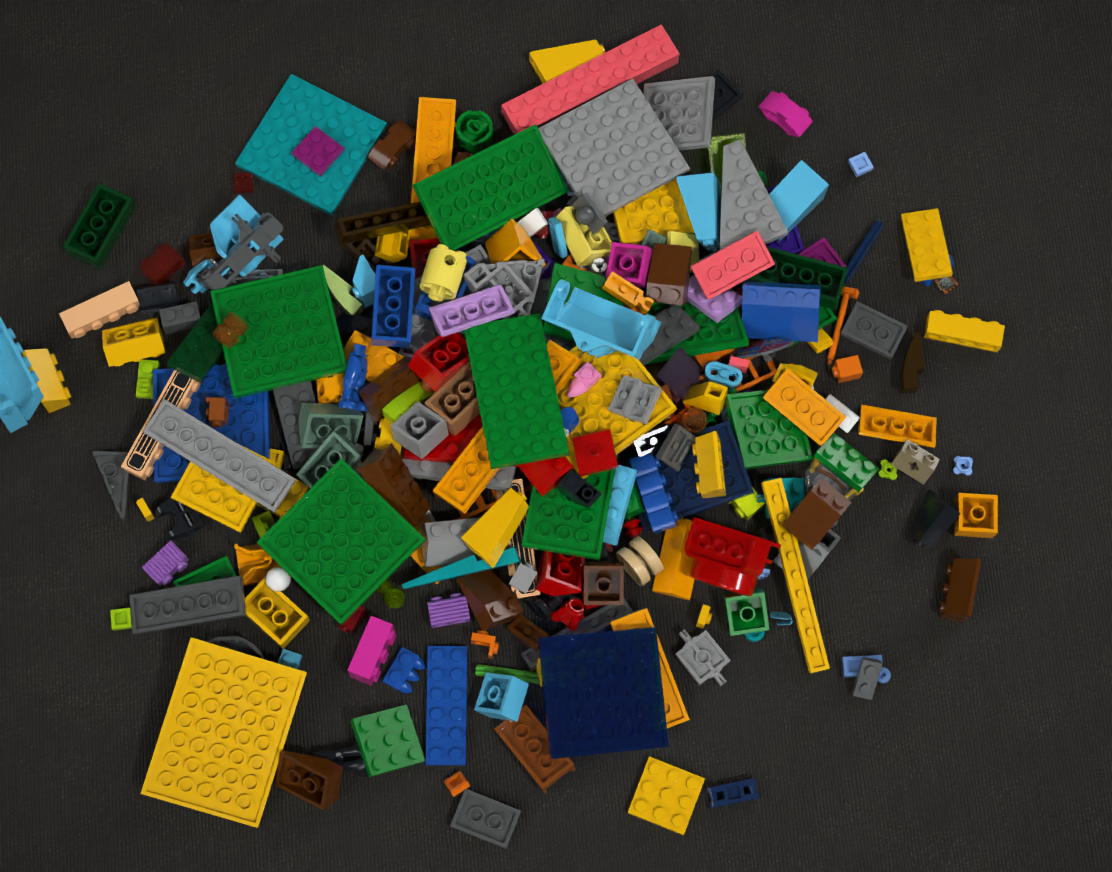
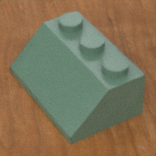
[298,403,364,448]
[296,431,362,488]

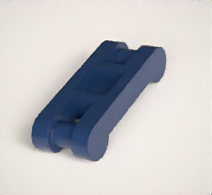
[706,778,761,809]

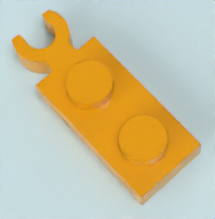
[601,271,654,314]

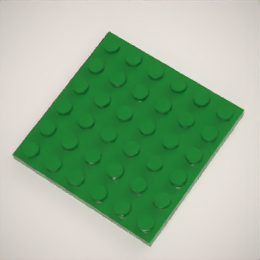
[210,265,347,399]
[257,459,426,626]

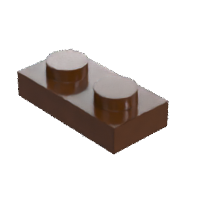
[507,614,550,652]

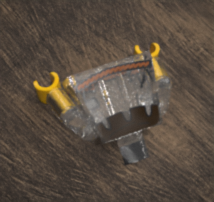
[805,457,864,501]

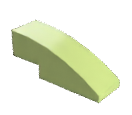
[323,265,363,316]

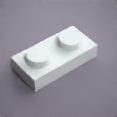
[825,394,860,433]

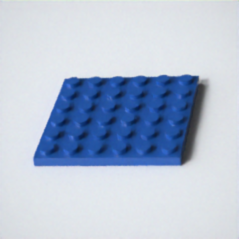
[153,364,270,483]

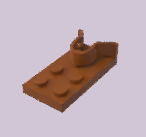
[494,705,576,794]

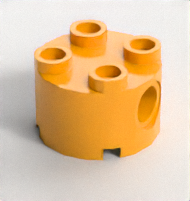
[316,373,345,404]

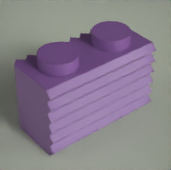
[142,541,189,587]
[427,593,470,628]

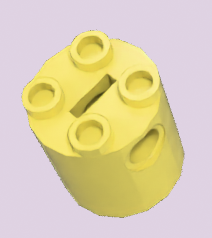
[419,244,467,301]

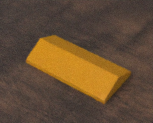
[858,405,937,448]
[652,519,695,600]

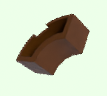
[367,120,416,170]

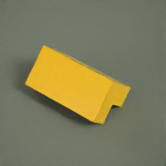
[375,230,411,263]

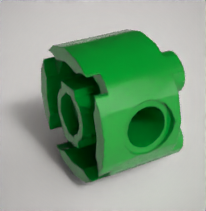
[456,110,493,154]

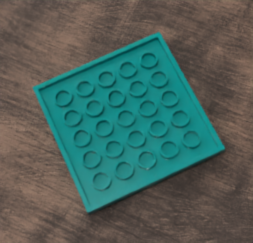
[235,74,387,216]

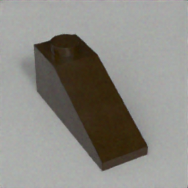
[337,239,394,274]

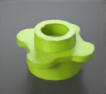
[878,459,897,480]

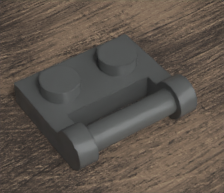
[656,423,696,472]

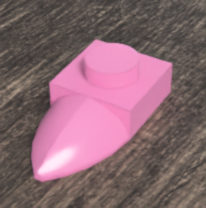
[567,362,602,397]

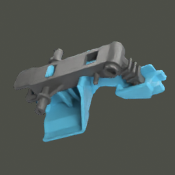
[183,194,284,294]

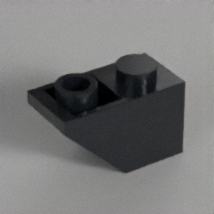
[558,470,602,509]

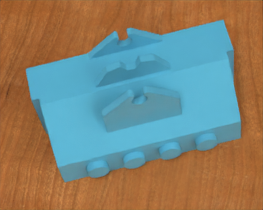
[542,279,661,360]
[0,317,44,433]

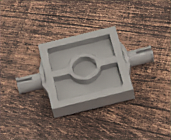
[675,629,731,687]

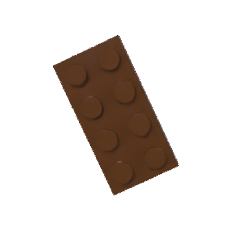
[358,443,430,527]

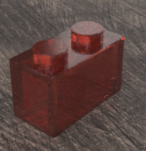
[139,243,185,285]

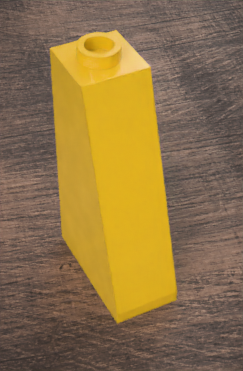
[529,40,606,84]
[461,488,529,569]

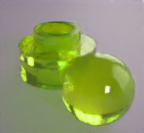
[377,579,405,608]

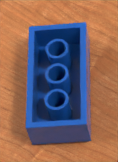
[371,265,415,348]

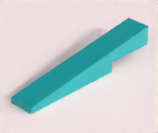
[402,547,522,589]

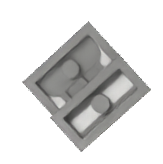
[608,375,662,425]

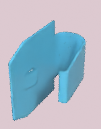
[770,611,793,625]

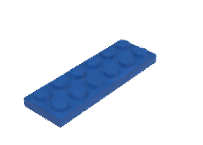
[426,646,467,766]

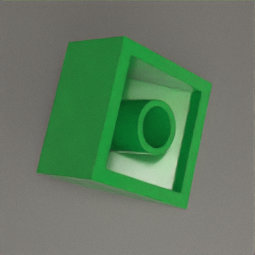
[723,587,769,636]

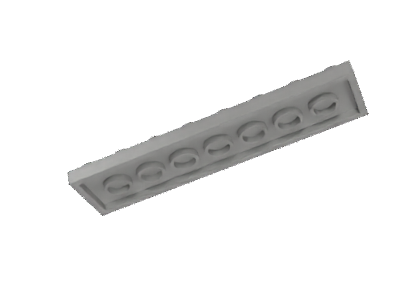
[143,399,296,513]

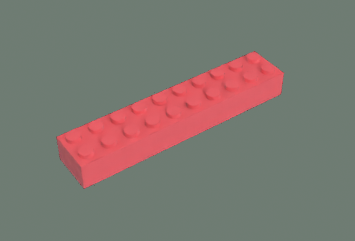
[501,25,680,135]

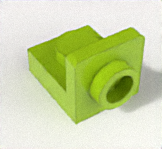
[252,511,275,538]

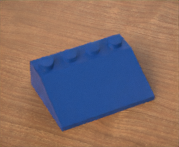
[742,281,821,342]

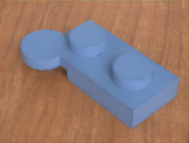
[842,655,891,683]

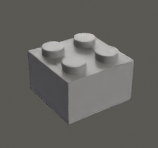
[391,402,449,459]

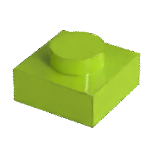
[110,608,132,631]

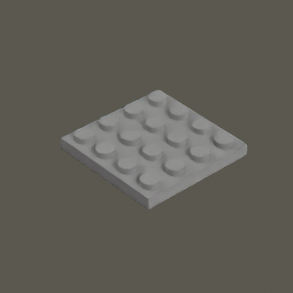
[643,76,715,150]

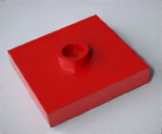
[572,429,619,477]

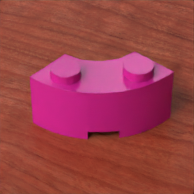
[758,91,813,137]

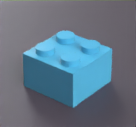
[474,672,529,722]

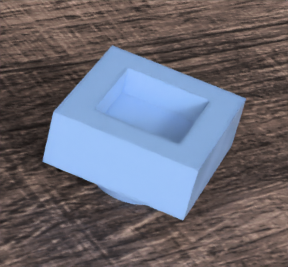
[848,152,874,177]

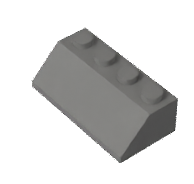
[418,518,482,567]

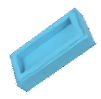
[547,217,568,258]

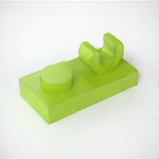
[136,360,160,399]

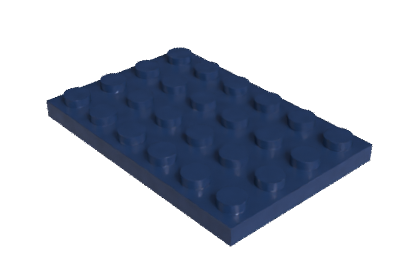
[620,420,754,532]

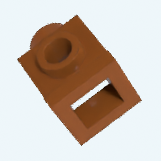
[206,398,229,428]

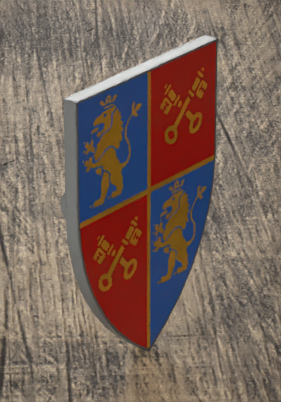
[735,338,794,362]

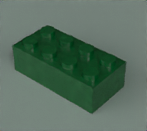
[63,183,136,270]

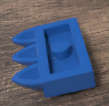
[383,647,426,693]

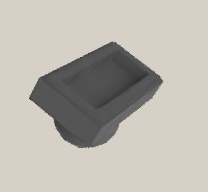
[572,192,608,234]

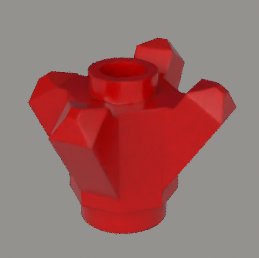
[551,599,585,632]

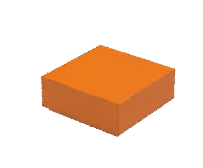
[443,771,470,797]

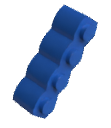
[630,452,679,534]

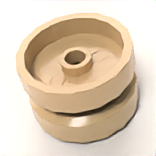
[616,536,664,587]

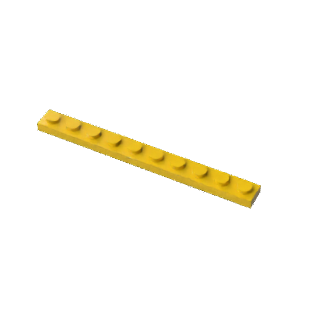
[761,478,830,673]

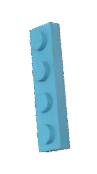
[603,465,637,546]

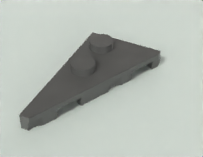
[93,451,130,520]

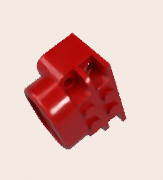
[684,517,781,597]

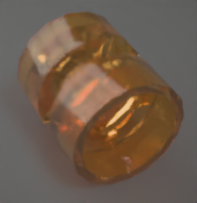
[212,312,249,349]
[676,407,707,433]

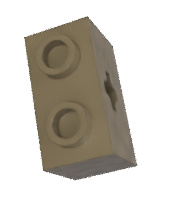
[891,439,940,485]

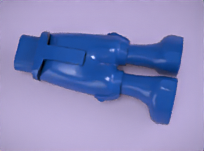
[338,344,368,412]

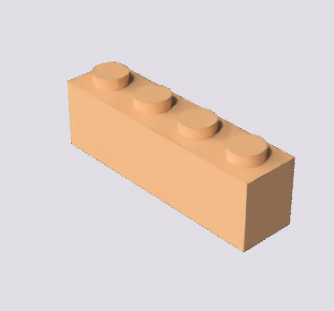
[59,281,140,339]

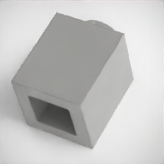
[508,562,538,594]

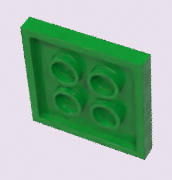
[351,704,425,778]

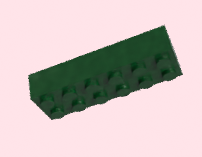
[739,246,848,310]

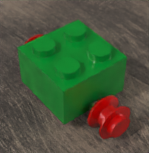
[615,464,646,538]

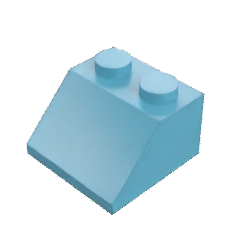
[352,255,375,309]

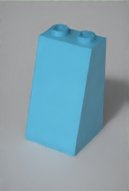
[769,160,829,243]
[677,173,722,251]

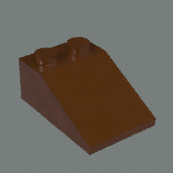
[646,243,692,305]
[782,478,852,550]
[457,570,524,631]
[275,750,343,811]

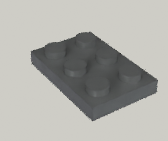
[840,301,908,360]
[450,789,521,849]

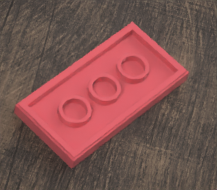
[690,230,775,300]

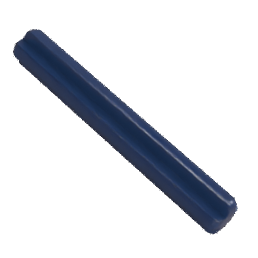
[844,220,884,283]

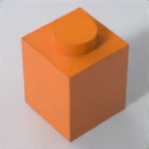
[832,355,863,383]

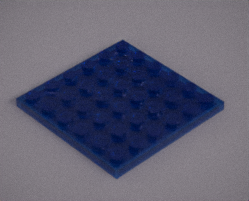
[538,627,669,759]

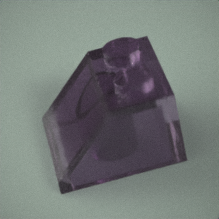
[657,347,700,403]

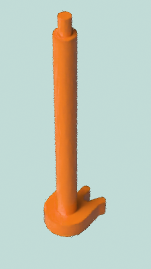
[827,287,859,365]

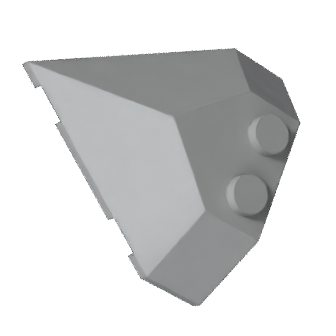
[463,259,545,321]

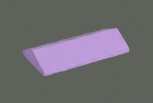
[429,284,515,337]

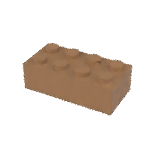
[425,361,480,436]

